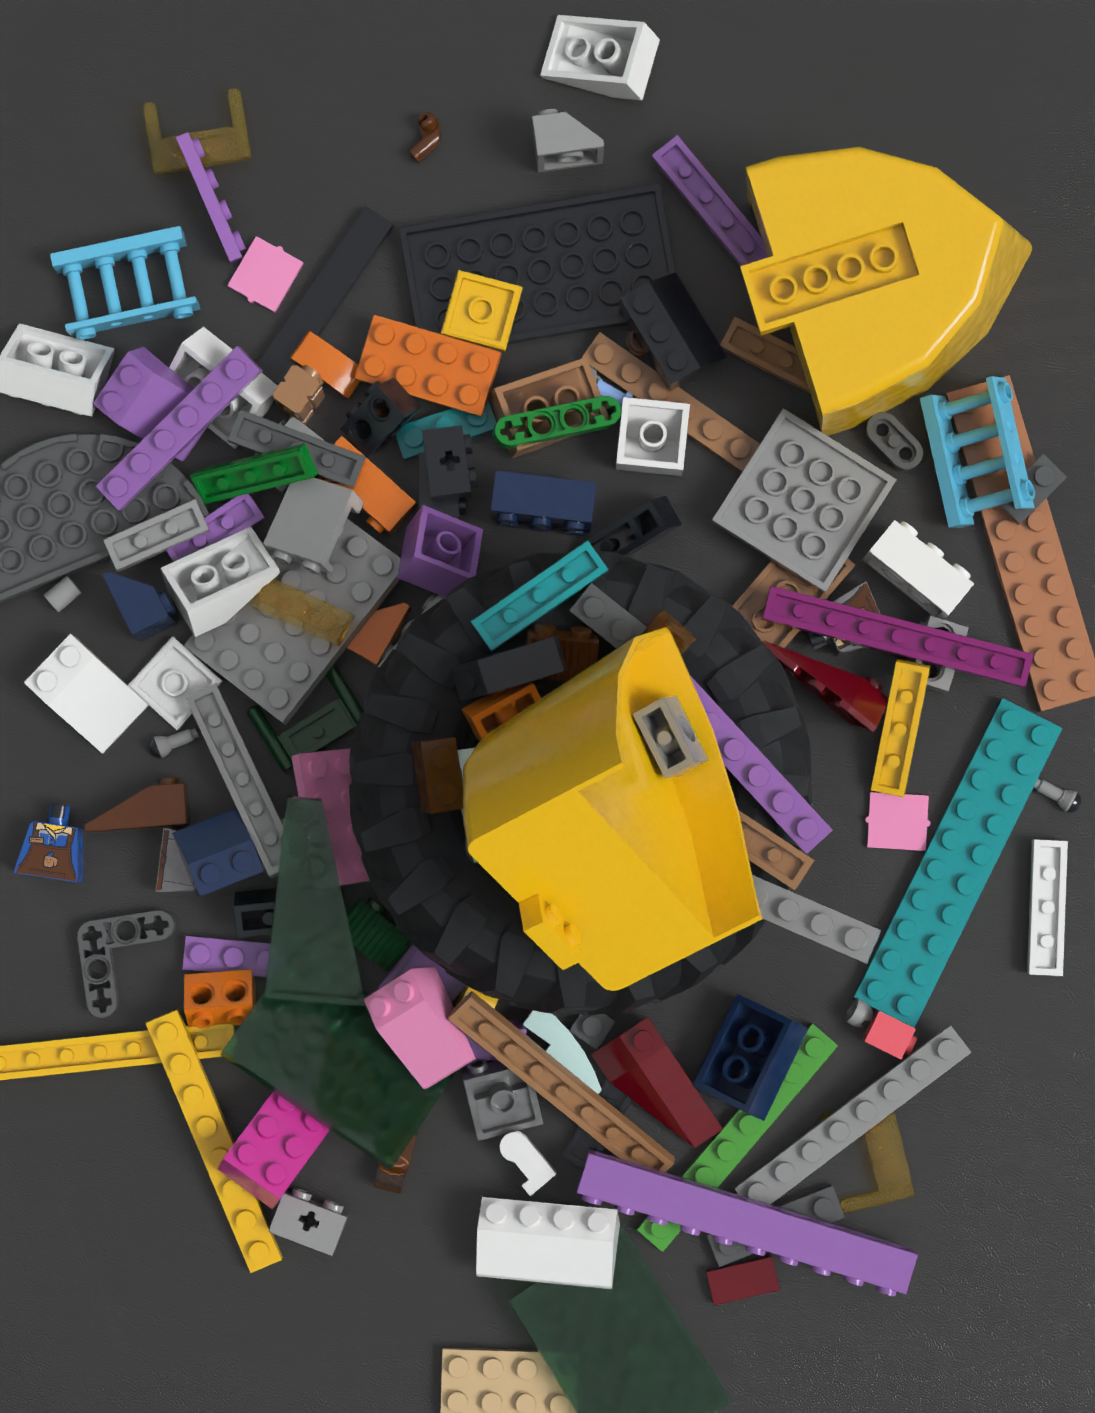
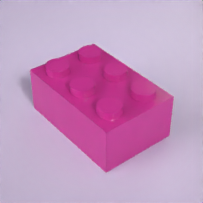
[217,1079,337,1210]

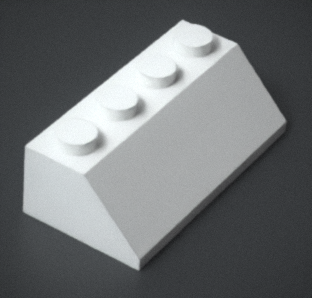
[476,1197,620,1289]

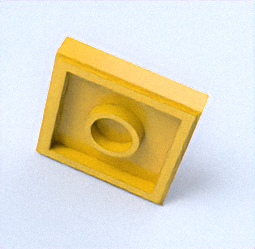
[441,270,523,352]

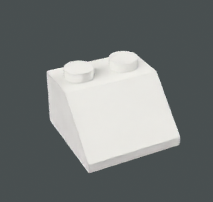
[616,397,690,476]

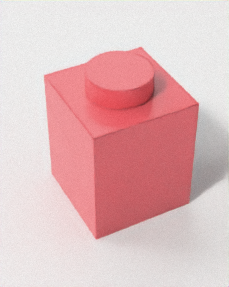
[861,1010,917,1059]

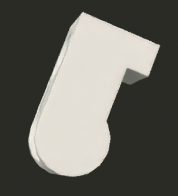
[500,1131,557,1196]

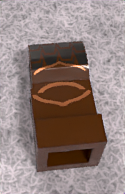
[374,1125,418,1194]

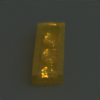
[250,579,354,647]

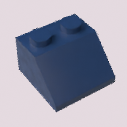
[102,572,178,642]
[172,808,264,896]

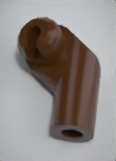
[407,112,441,163]

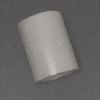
[44,576,82,612]

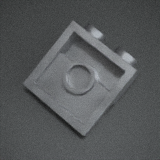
[460,1059,543,1141]

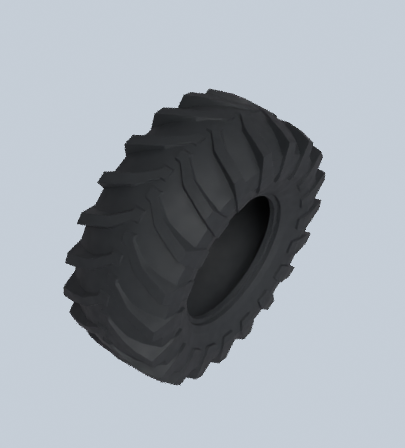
[349,551,812,1016]

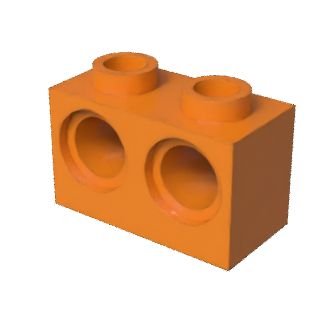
[184,969,256,1028]

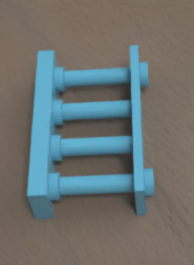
[50,226,201,340]
[920,376,1035,528]

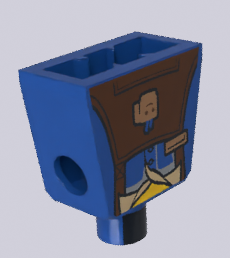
[14,803,83,883]

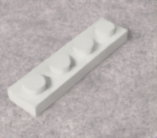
[1027,839,1068,976]

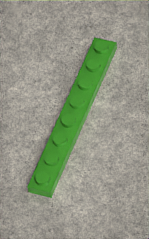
[636,1023,838,1252]

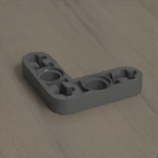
[77,910,176,1018]

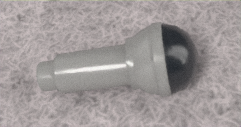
[148,728,199,758]
[1033,779,1081,813]

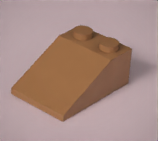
[488,357,609,459]

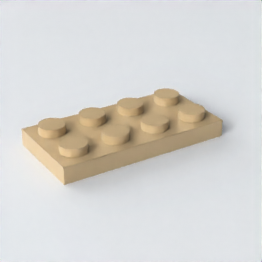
[440,1347,578,1413]

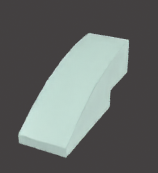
[523,1010,602,1094]

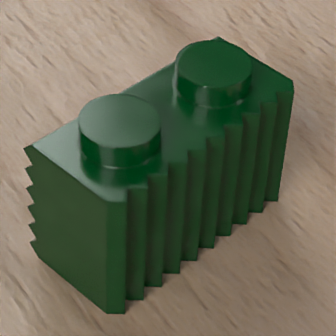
[335,897,412,972]

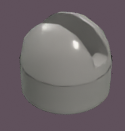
[844,998,873,1028]

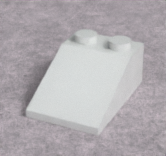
[540,15,660,100]
[160,527,280,637]
[24,634,149,754]

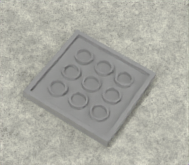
[711,408,897,593]

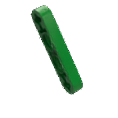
[492,396,621,449]

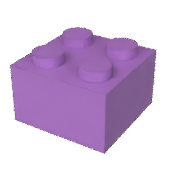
[397,505,483,597]

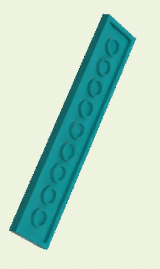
[852,698,1063,1028]

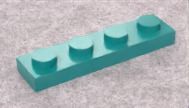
[471,541,609,652]

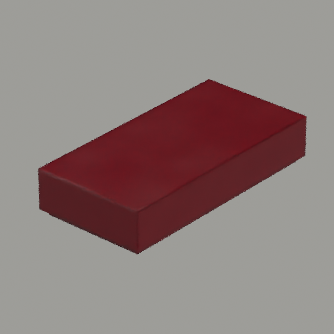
[706,1255,780,1305]

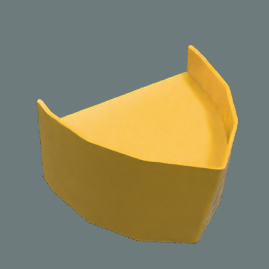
[740,147,1032,436]
[463,627,762,991]

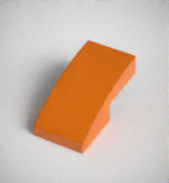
[290,331,360,399]

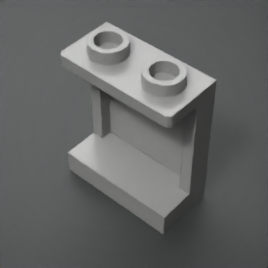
[263,478,364,575]

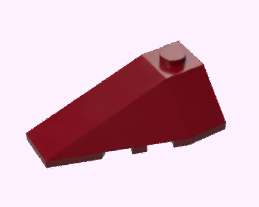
[762,641,889,732]

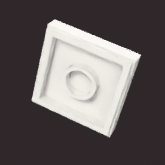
[128,636,223,731]

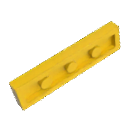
[871,659,931,797]

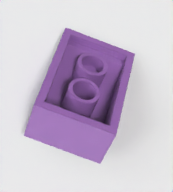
[93,347,209,461]

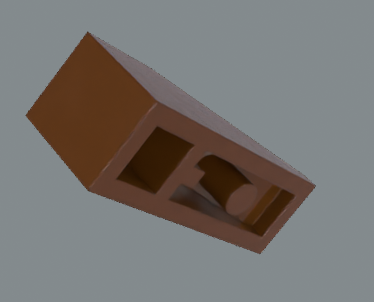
[85,778,190,832]

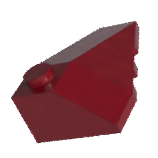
[591,1016,723,1148]

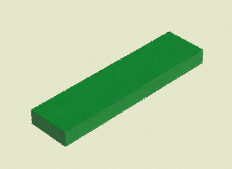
[189,443,318,504]

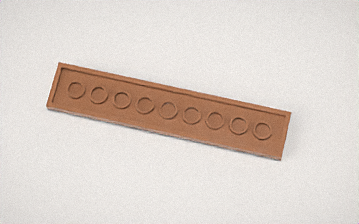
[944,375,1095,712]

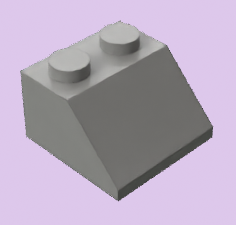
[532,109,604,173]

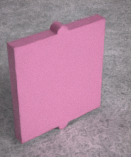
[227,236,304,313]
[865,792,931,851]

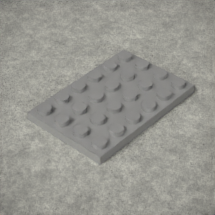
[184,519,401,725]

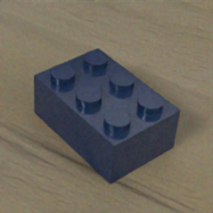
[491,470,597,536]
[693,994,808,1121]

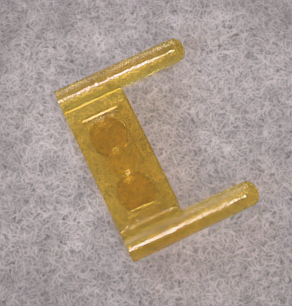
[143,88,251,175]
[820,1110,915,1213]

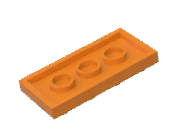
[355,315,502,417]

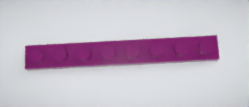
[762,586,1034,688]

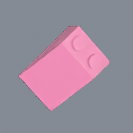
[364,966,476,1089]

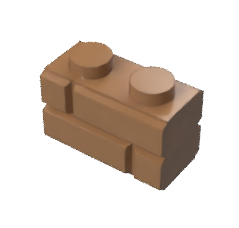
[272,364,325,425]

